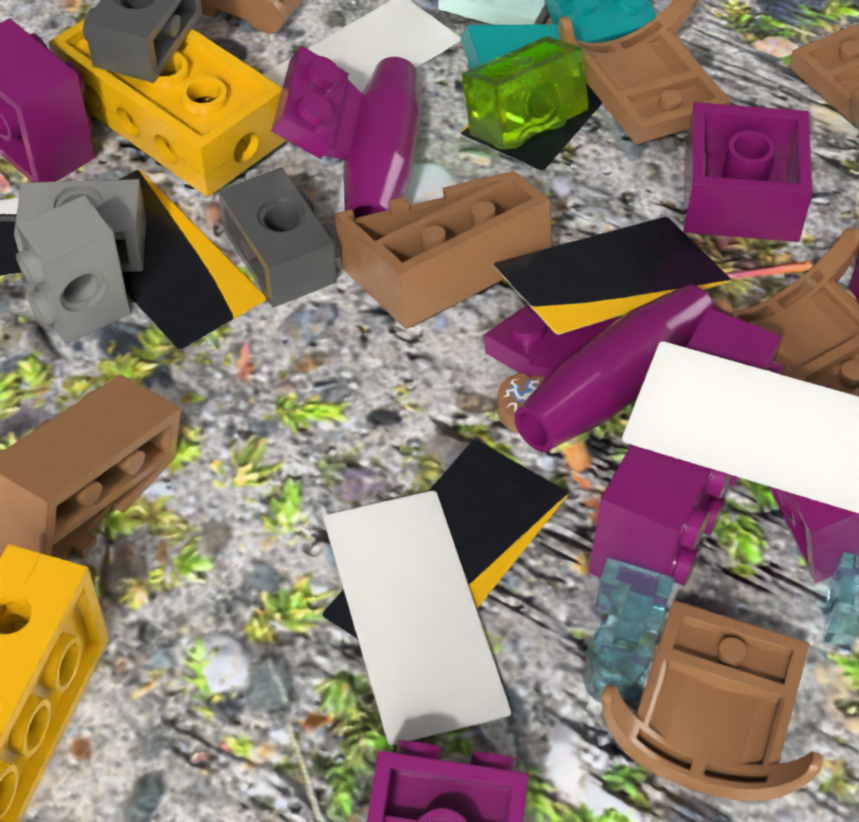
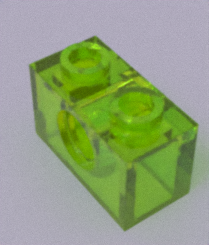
[462,36,589,149]

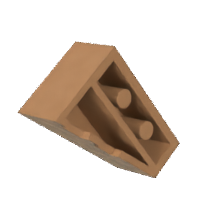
[0,374,181,560]

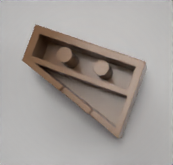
[334,171,552,329]

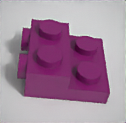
[367,740,529,822]

